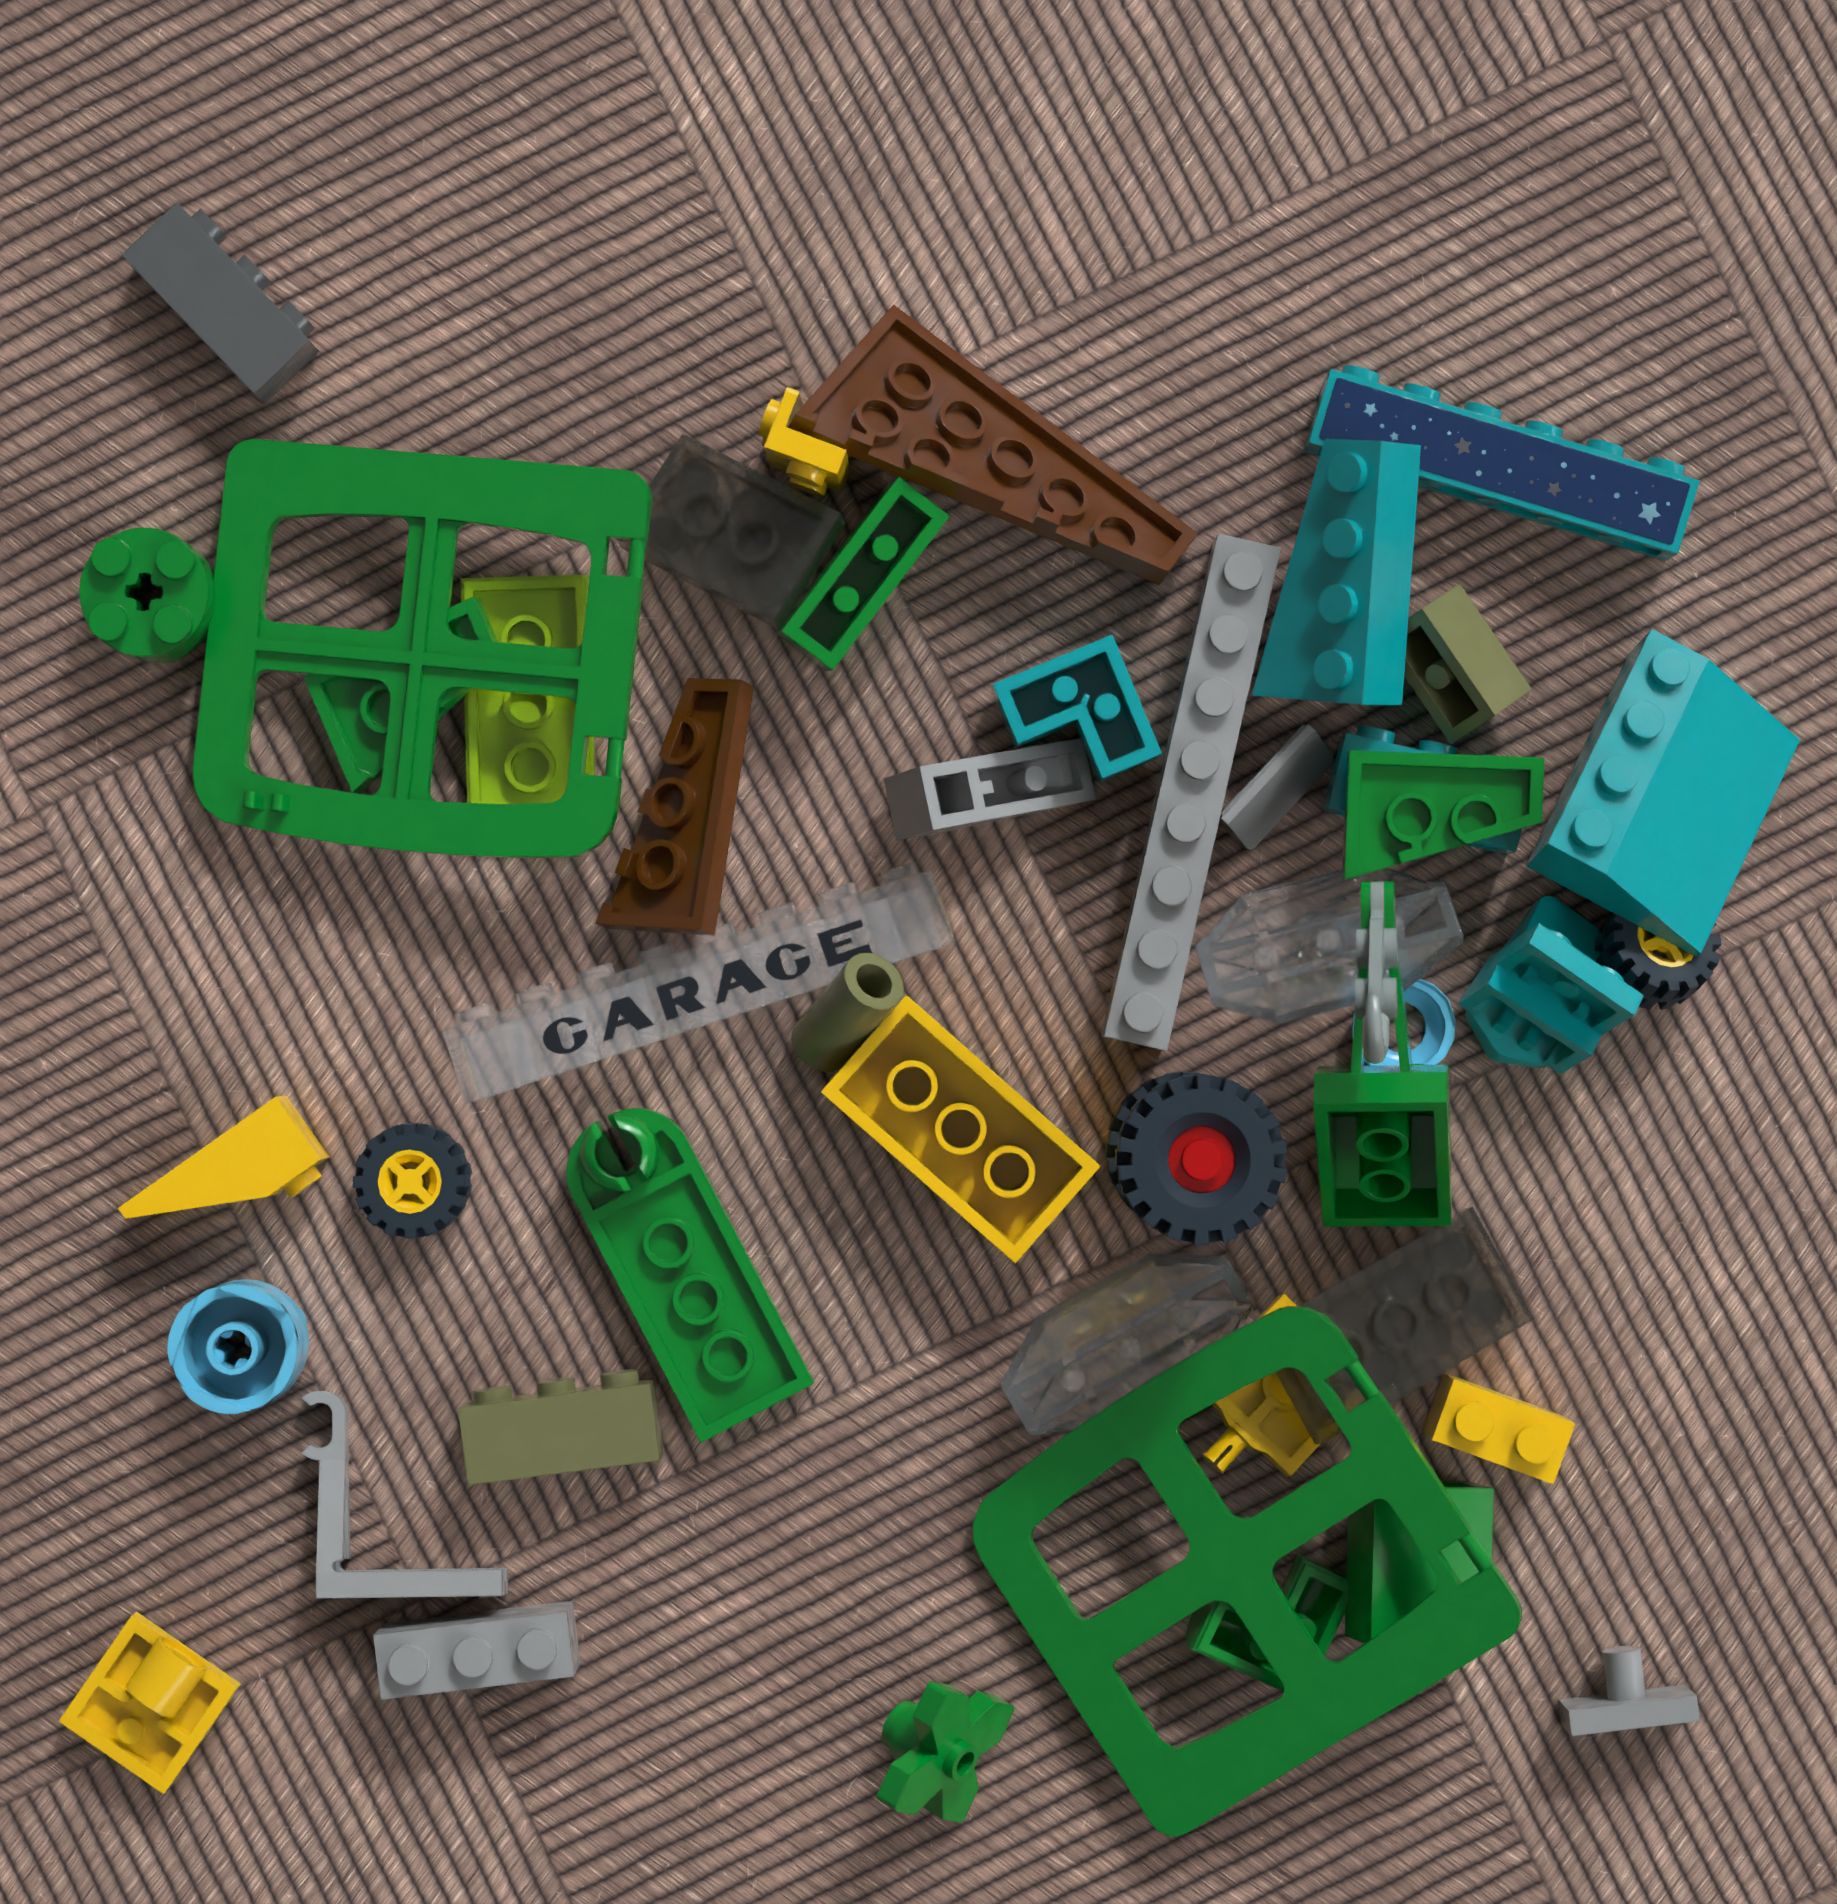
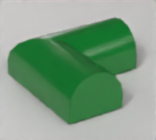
[1186,1554,1349,1692]

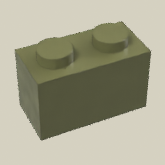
[1404,584,1532,744]

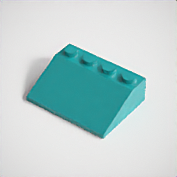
[1526,629,1800,957]

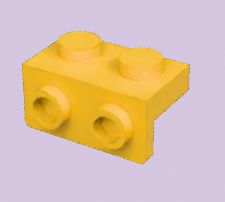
[758,387,851,497]

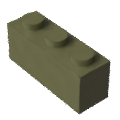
[458,1369,664,1485]

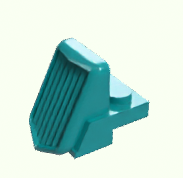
[1458,896,1644,1074]

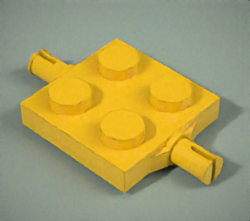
[1202,1294,1376,1476]

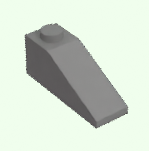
[884,738,1096,841]

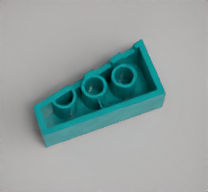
[1251,439,1421,705]

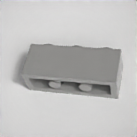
[373,1601,581,1700]

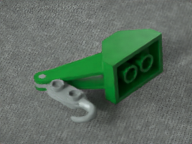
[1313,881,1452,1227]

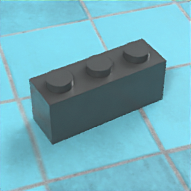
[121,202,320,404]

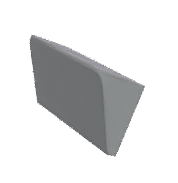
[1219,724,1334,850]

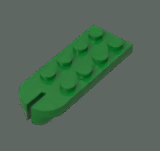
[567,1108,815,1443]

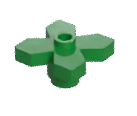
[876,1681,1015,1822]

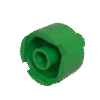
[79,527,216,663]

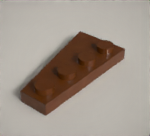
[595,678,754,936]

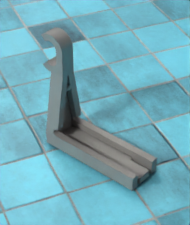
[302,1391,508,1599]

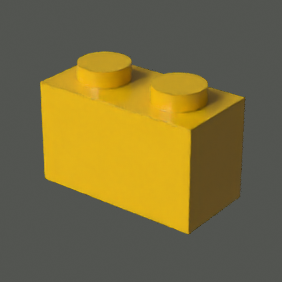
[1422,1372,1576,1484]

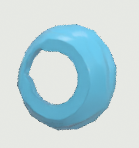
[1352,977,1456,1066]

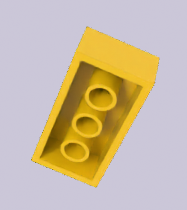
[821,995,1101,1263]

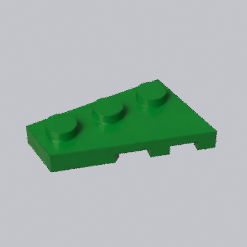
[303,597,498,794]
[1342,750,1544,881]

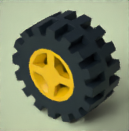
[1595,912,1721,1010]
[353,1123,472,1238]

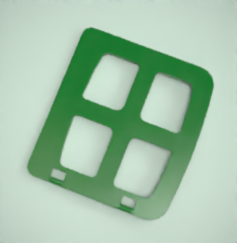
[193,439,652,858]
[973,1306,1522,1837]

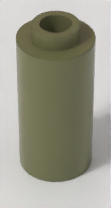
[791,953,904,1072]

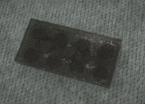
[1276,1206,1534,1445]

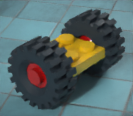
[1105,1072,1288,1245]

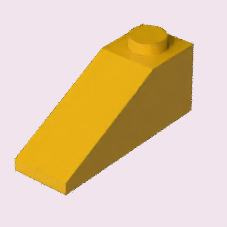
[118,1095,330,1219]

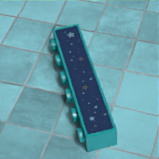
[1303,365,1700,561]

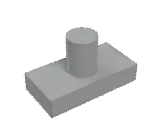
[1558,1646,1700,1736]

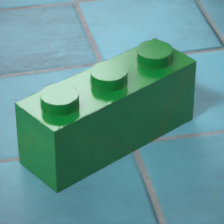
[775,476,949,671]

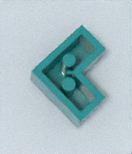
[991,635,1162,783]

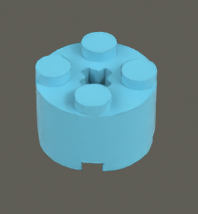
[167,1279,309,1414]

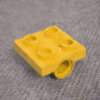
[58,1612,241,1794]

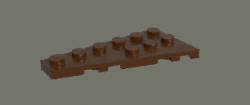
[788,304,1198,585]

